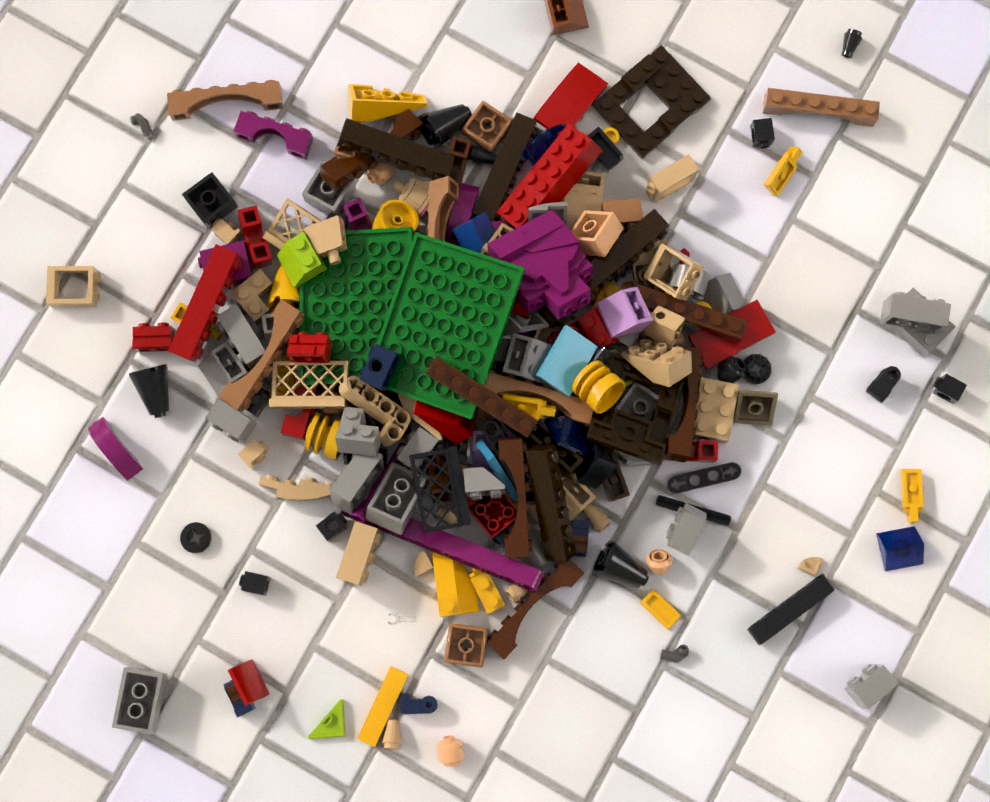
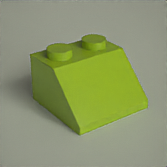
[277,231,328,288]

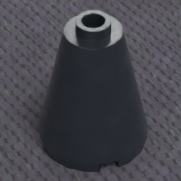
[418,104,472,149]
[129,364,169,418]
[593,540,649,588]

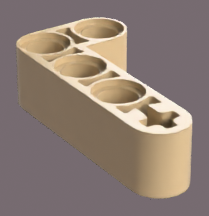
[339,376,411,447]

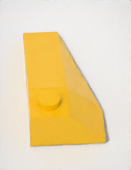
[348,84,427,123]
[432,552,479,617]

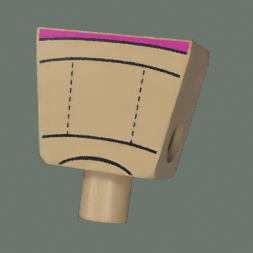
[393,177,429,222]

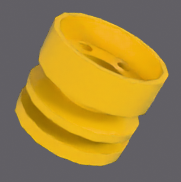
[572,360,625,414]
[305,412,341,461]

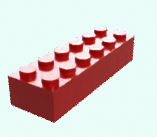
[496,123,603,229]
[168,244,243,362]

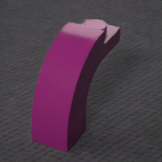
[445,183,480,246]
[88,417,143,481]

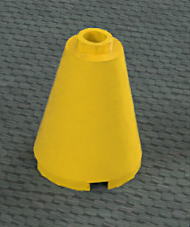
[268,263,299,311]

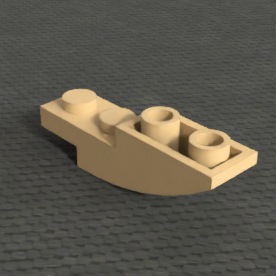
[259,475,331,501]

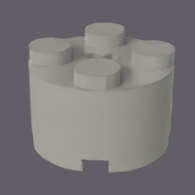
[668,264,710,301]

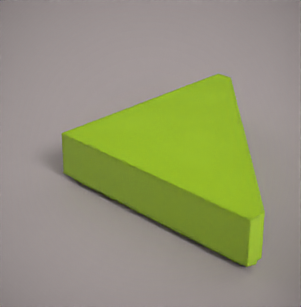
[308,699,345,739]

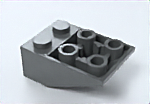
[501,333,553,387]

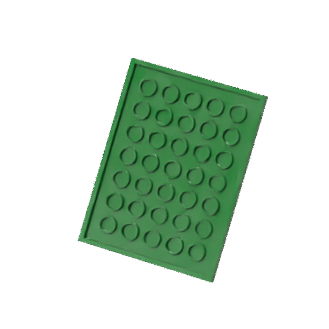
[299,227,413,386]
[376,232,526,420]

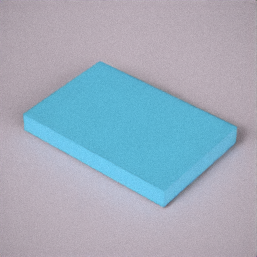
[536,325,598,397]

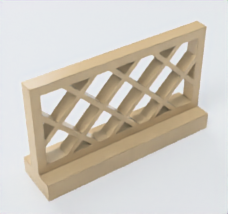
[262,198,322,250]
[269,361,350,409]

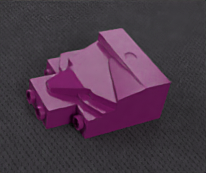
[487,210,593,319]

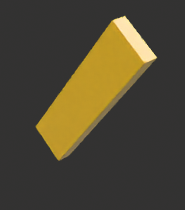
[357,666,409,747]

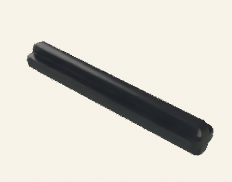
[656,495,731,526]

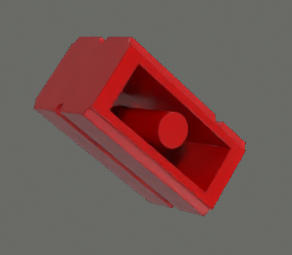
[132,322,175,352]
[287,332,332,363]

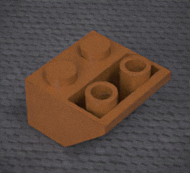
[544,0,589,35]

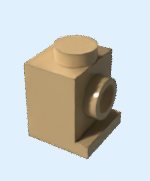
[211,218,243,245]
[238,439,269,470]

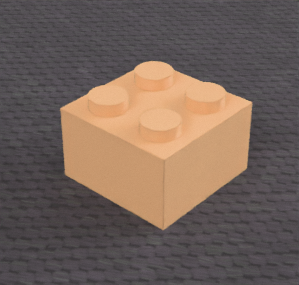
[571,210,624,257]

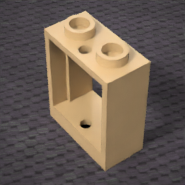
[646,154,699,203]
[643,243,704,301]
[46,266,101,307]

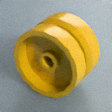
[372,199,419,234]

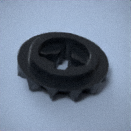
[743,354,772,384]
[180,522,212,554]

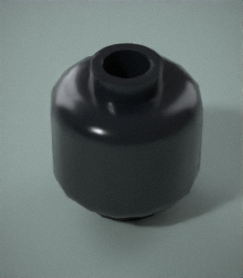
[717,356,746,384]

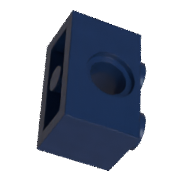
[360,343,402,391]

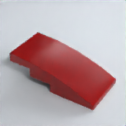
[533,62,608,137]
[688,300,776,370]

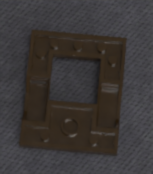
[592,45,711,159]
[585,352,685,466]

